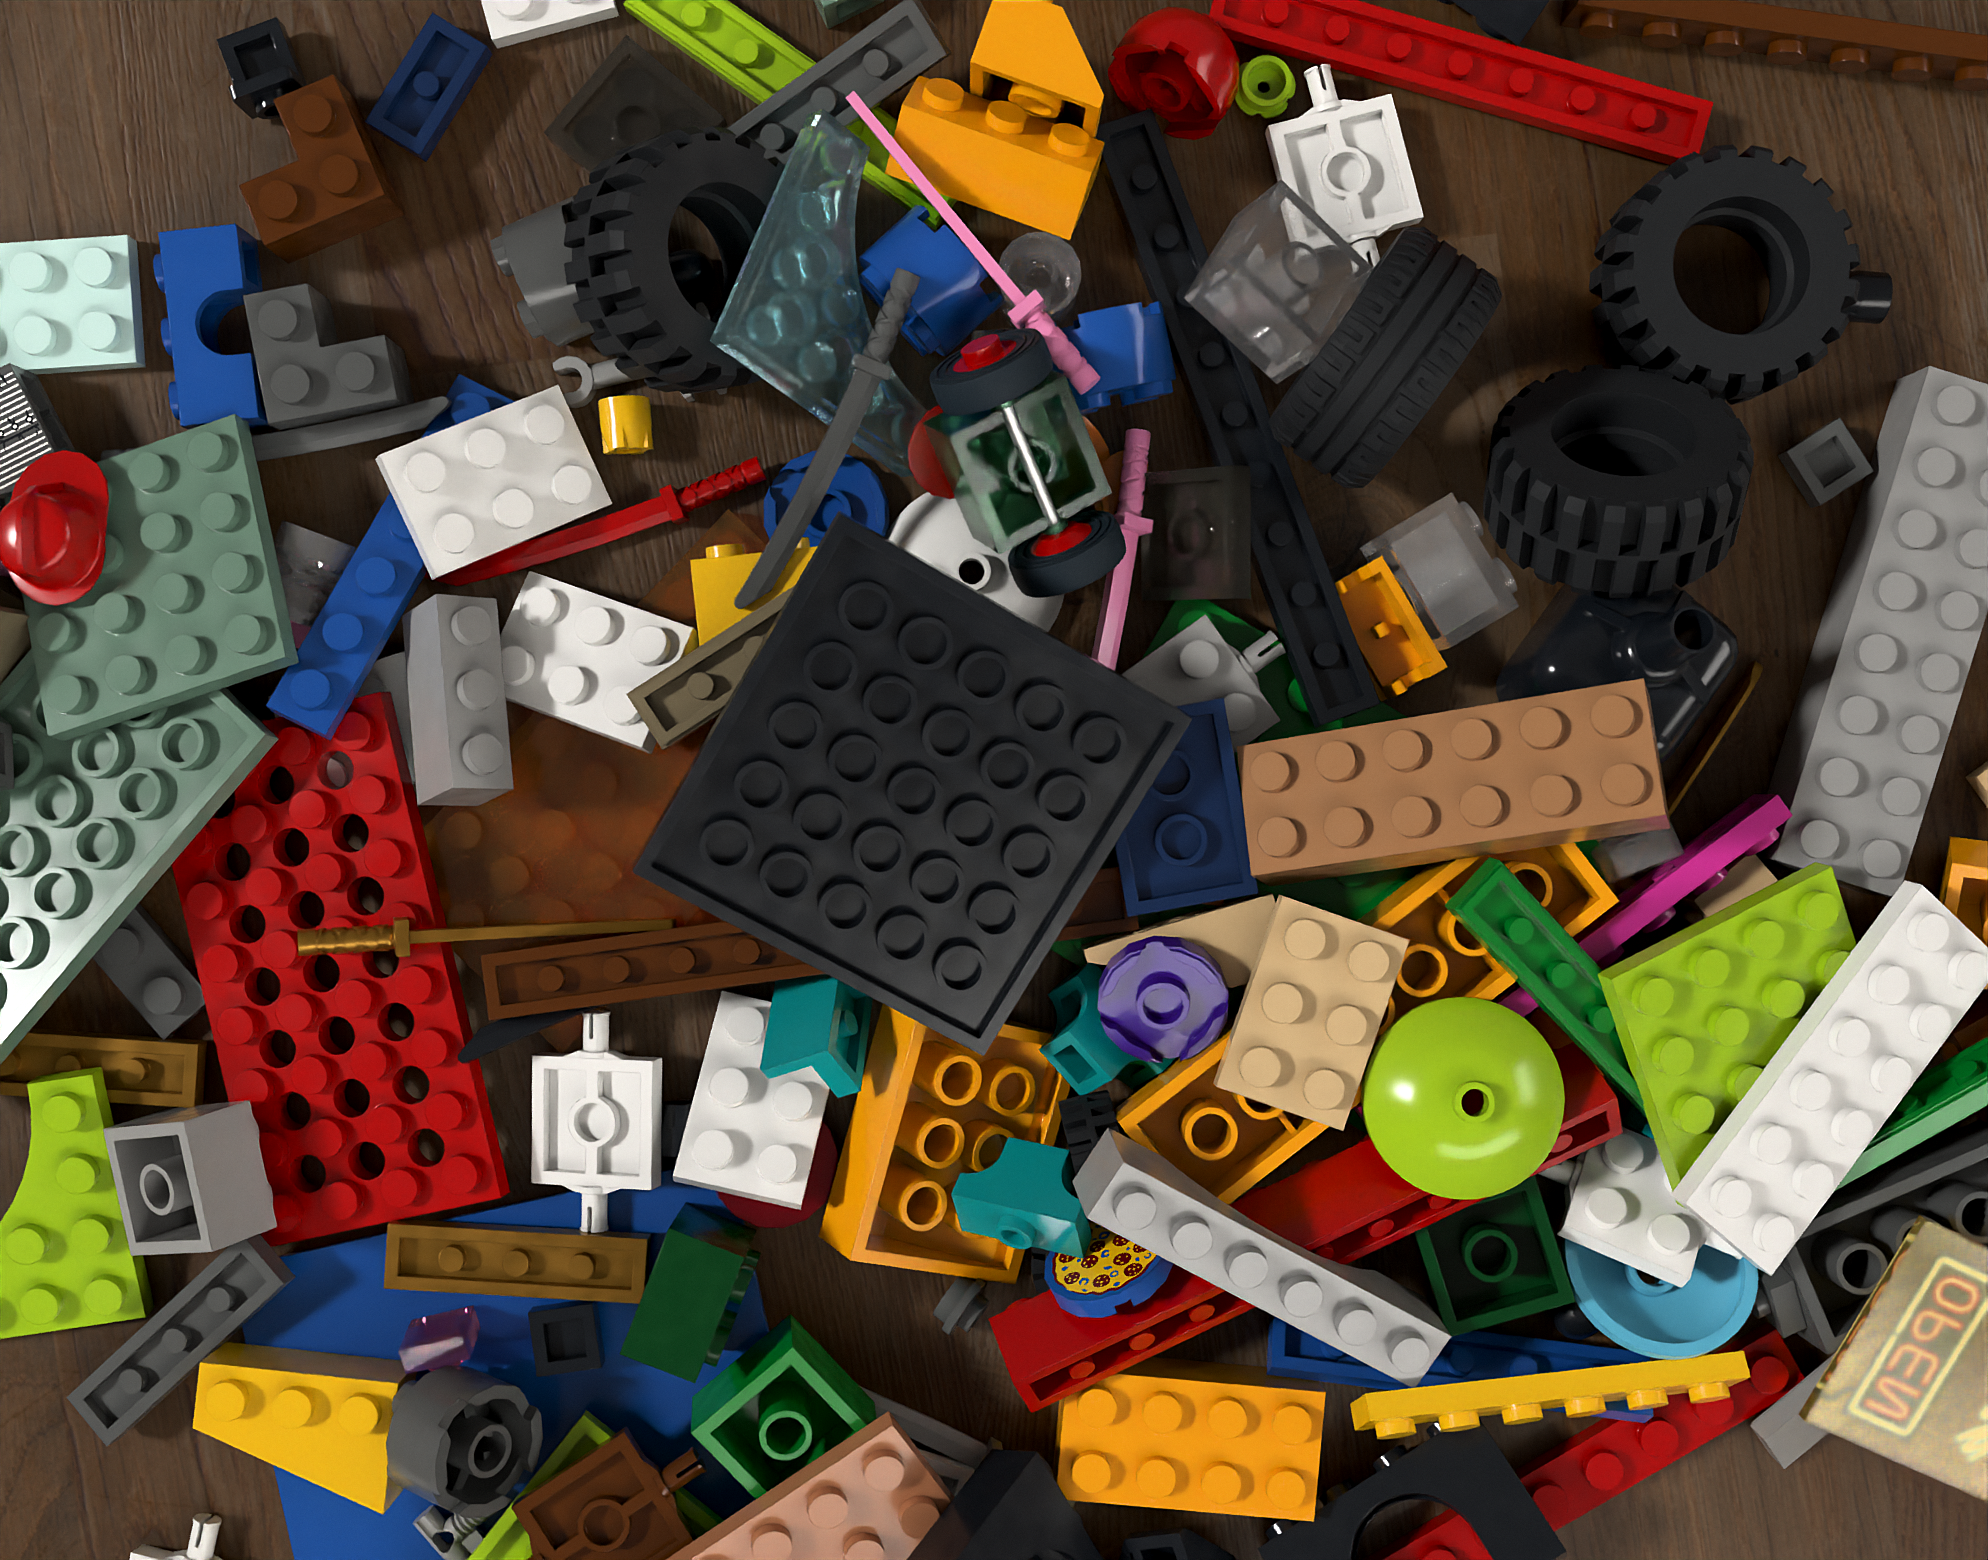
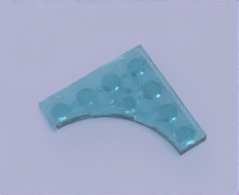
[710,109,928,477]

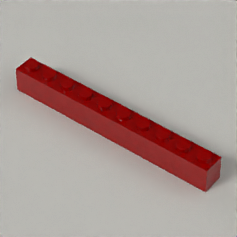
[988,1042,1623,1413]

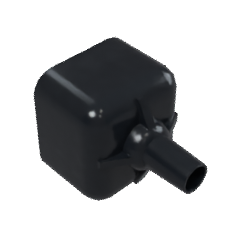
[1496,584,1739,765]

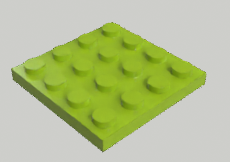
[1597,862,1857,1208]

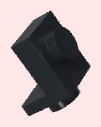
[216,17,307,119]

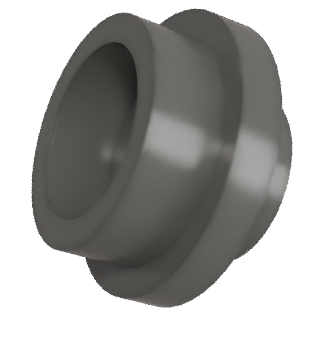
[933,1276,990,1336]

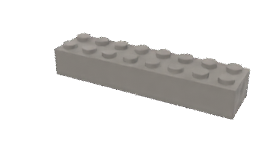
[1756,366,1988,898]

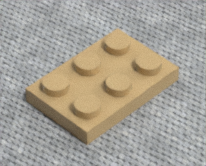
[1213,895,1410,1131]

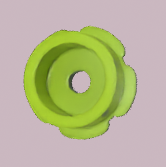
[1235,55,1296,119]

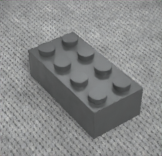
[1780,1120,1988,1354]

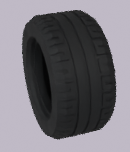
[1268,227,1502,488]

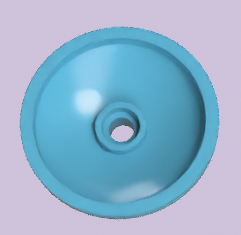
[1562,1238,1758,1360]

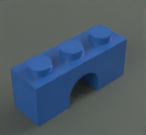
[153,224,275,431]

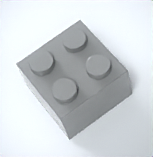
[103,1100,277,1256]

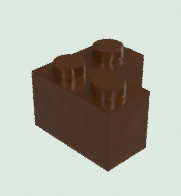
[239,74,405,264]

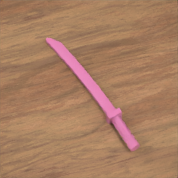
[845,91,1101,395]
[1092,429,1153,671]

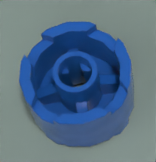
[855,205,1003,357]
[1046,301,1176,419]

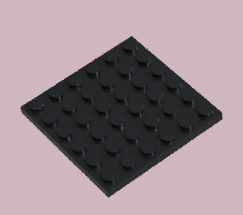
[632,511,1192,1056]

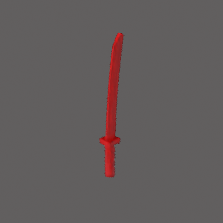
[424,456,767,586]

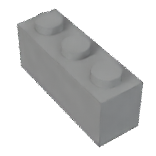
[402,594,514,806]

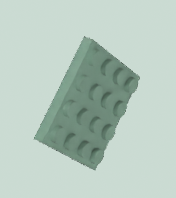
[4,414,299,741]

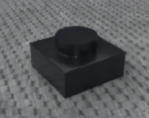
[528,1300,605,1377]

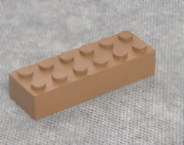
[1236,678,1671,886]

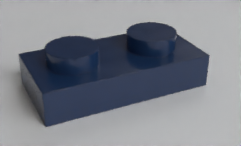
[365,12,493,162]

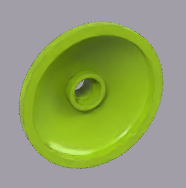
[1361,997,1565,1200]

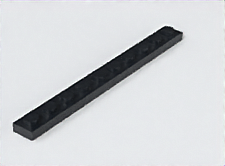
[1096,108,1380,728]

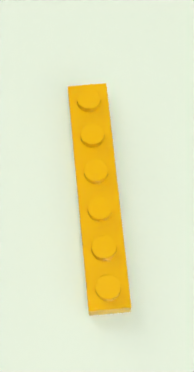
[1350,1351,1751,1439]

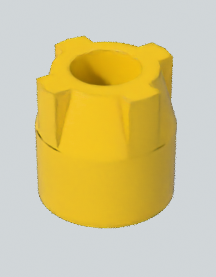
[598,395,653,455]

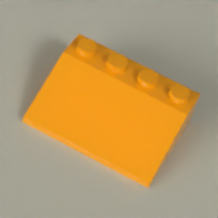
[818,1004,1071,1284]

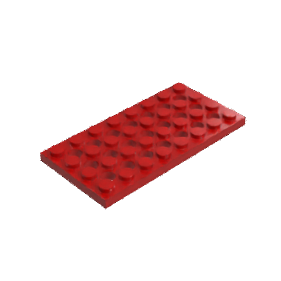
[171,692,511,1247]

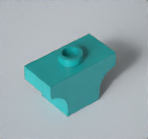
[1039,962,1175,1095]
[951,1137,1092,1259]

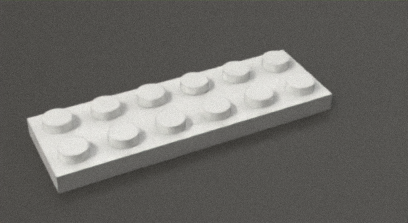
[1671,880,1988,1276]

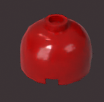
[1108,7,1239,140]

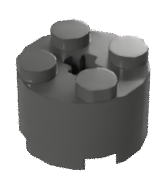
[490,195,595,347]
[386,1365,543,1518]

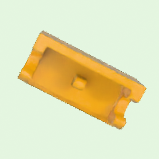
[1334,556,1448,702]

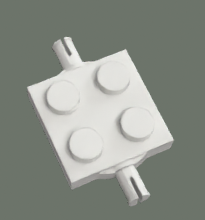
[1265,64,1424,283]
[531,1010,662,1233]
[1538,1127,1743,1288]

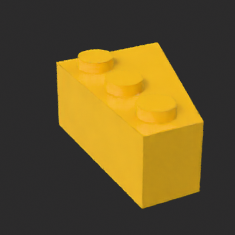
[193,1342,418,1515]

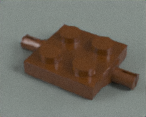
[511,1426,707,1560]

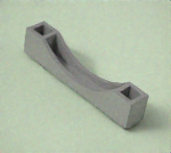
[1072,1128,1452,1388]

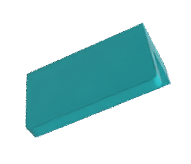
[760,974,873,1098]

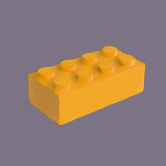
[1053,1357,1326,1522]

